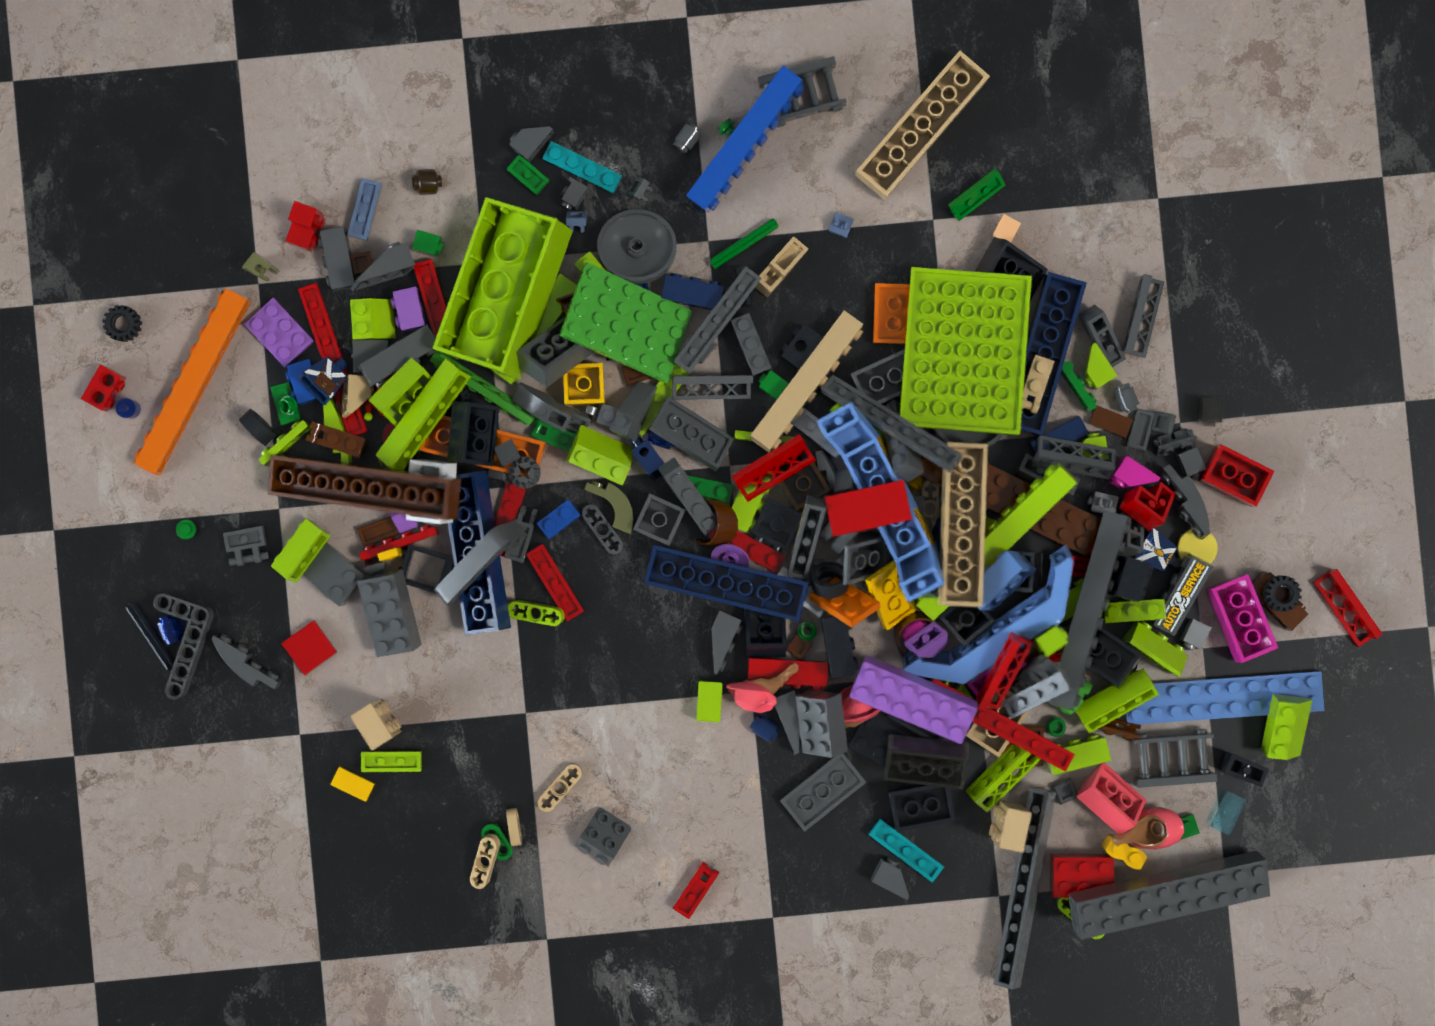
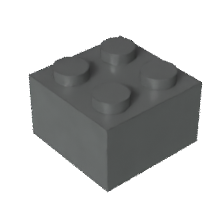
[633,493,686,546]

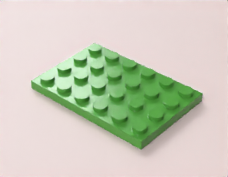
[559,262,693,383]

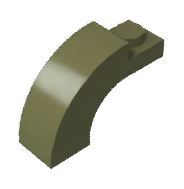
[584,481,634,534]

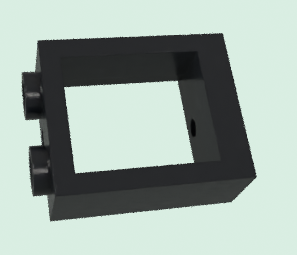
[398,544,454,593]

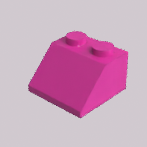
[1109,456,1160,488]

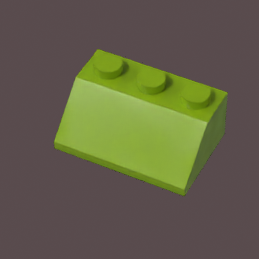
[369,358,432,427]
[565,425,634,486]
[1122,621,1188,677]
[1261,694,1312,760]

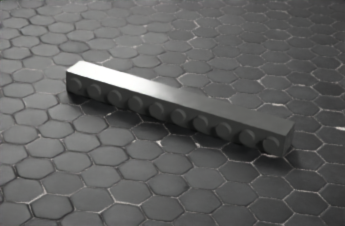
[1049,510,1131,711]
[994,787,1056,990]

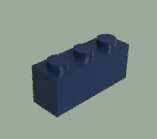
[661,273,724,311]

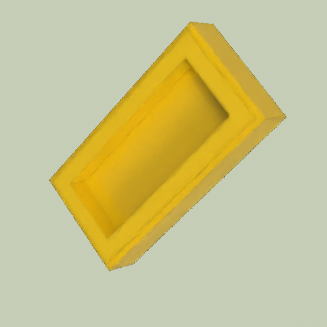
[377,548,403,561]
[330,766,376,802]

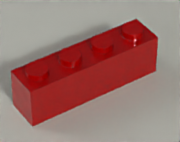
[747,657,828,690]

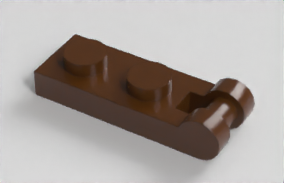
[306,421,366,458]

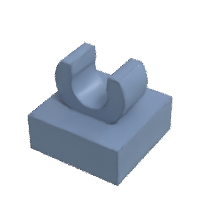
[566,211,587,233]
[828,212,854,238]

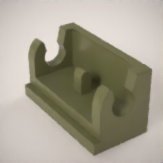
[242,252,280,281]

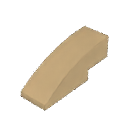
[755,236,808,298]

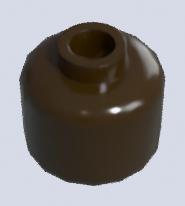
[412,169,442,195]

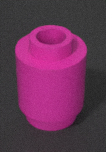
[901,620,928,642]

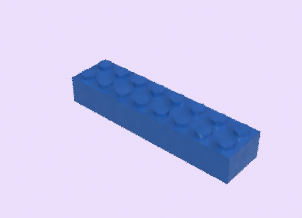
[686,65,804,212]

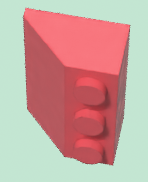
[1076,763,1146,835]

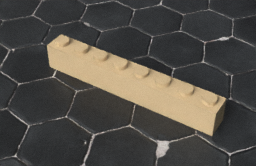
[750,311,863,453]

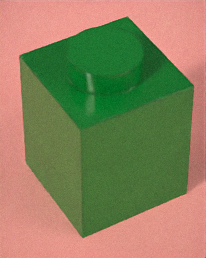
[412,230,444,258]
[758,370,789,401]

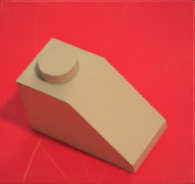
[342,374,374,418]

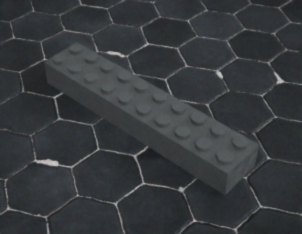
[1068,851,1270,940]

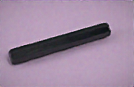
[125,602,174,671]

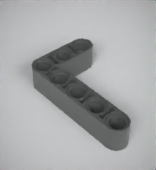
[434,520,528,606]
[153,593,214,700]

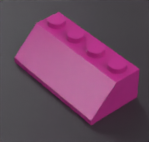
[1205,574,1278,663]

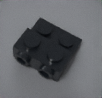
[751,497,802,552]

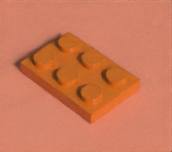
[873,283,910,344]
[809,577,880,628]

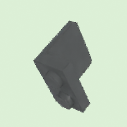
[575,808,631,866]

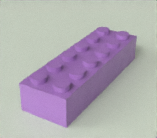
[849,655,978,744]

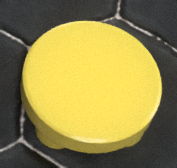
[1177,529,1218,563]

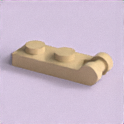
[1022,355,1054,414]

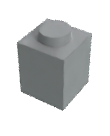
[1179,618,1211,651]

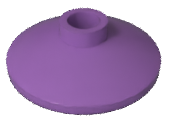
[711,544,750,568]

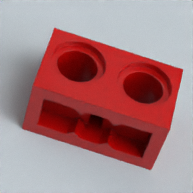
[81,364,126,412]

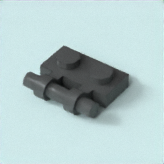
[223,526,270,567]

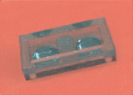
[1210,791,1247,836]

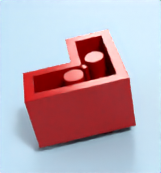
[285,201,326,252]
[1119,482,1176,531]

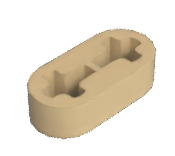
[506,808,522,846]

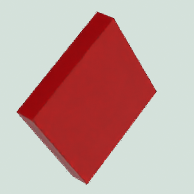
[281,620,337,676]

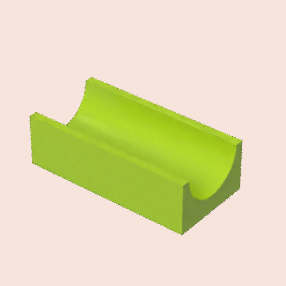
[432,197,573,380]

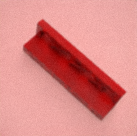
[732,434,816,502]
[1312,569,1383,647]
[976,632,1033,711]

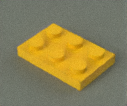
[865,560,917,631]

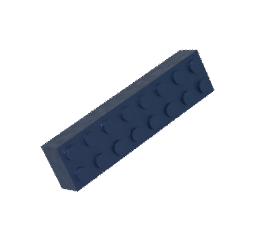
[1020,272,1087,436]
[448,471,511,635]
[644,545,809,622]

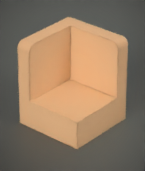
[993,214,1021,242]

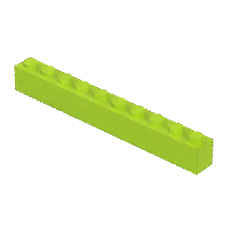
[916,462,1077,621]

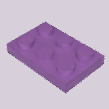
[244,298,315,368]

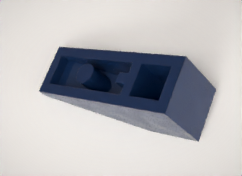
[1027,416,1089,456]

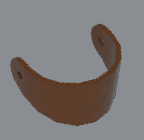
[697,497,738,545]
[894,611,935,657]

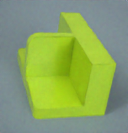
[697,680,722,722]

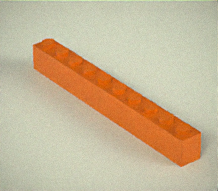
[134,288,252,475]

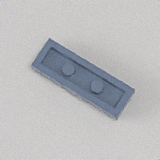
[347,178,382,241]

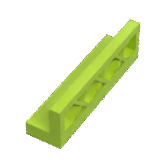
[965,744,1041,812]

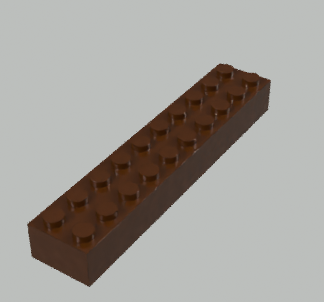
[919,439,1102,556]
[268,454,461,520]

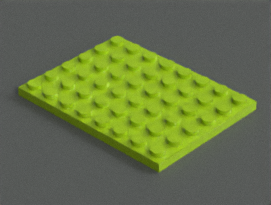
[900,267,1032,436]

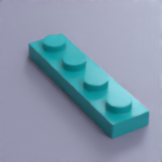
[542,141,622,194]
[869,818,944,883]

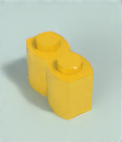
[1101,834,1147,869]

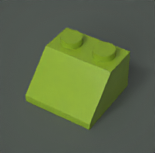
[350,298,396,340]

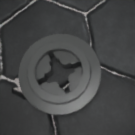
[508,457,541,489]

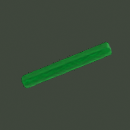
[710,218,778,269]

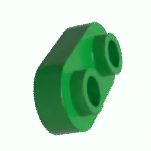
[481,823,513,860]

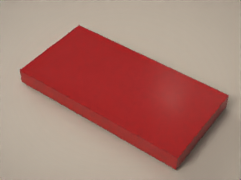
[825,480,913,537]

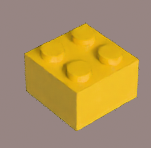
[563,363,605,406]

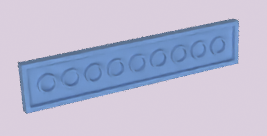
[1125,671,1324,725]

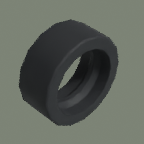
[239,409,277,446]
[810,562,849,598]

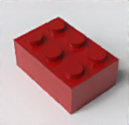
[1198,444,1275,507]
[1050,854,1114,898]

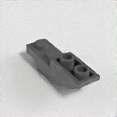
[512,382,592,433]
[1159,464,1210,540]
[212,634,282,689]
[1001,655,1062,694]

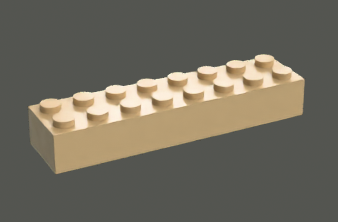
[855,51,990,200]
[938,442,988,607]

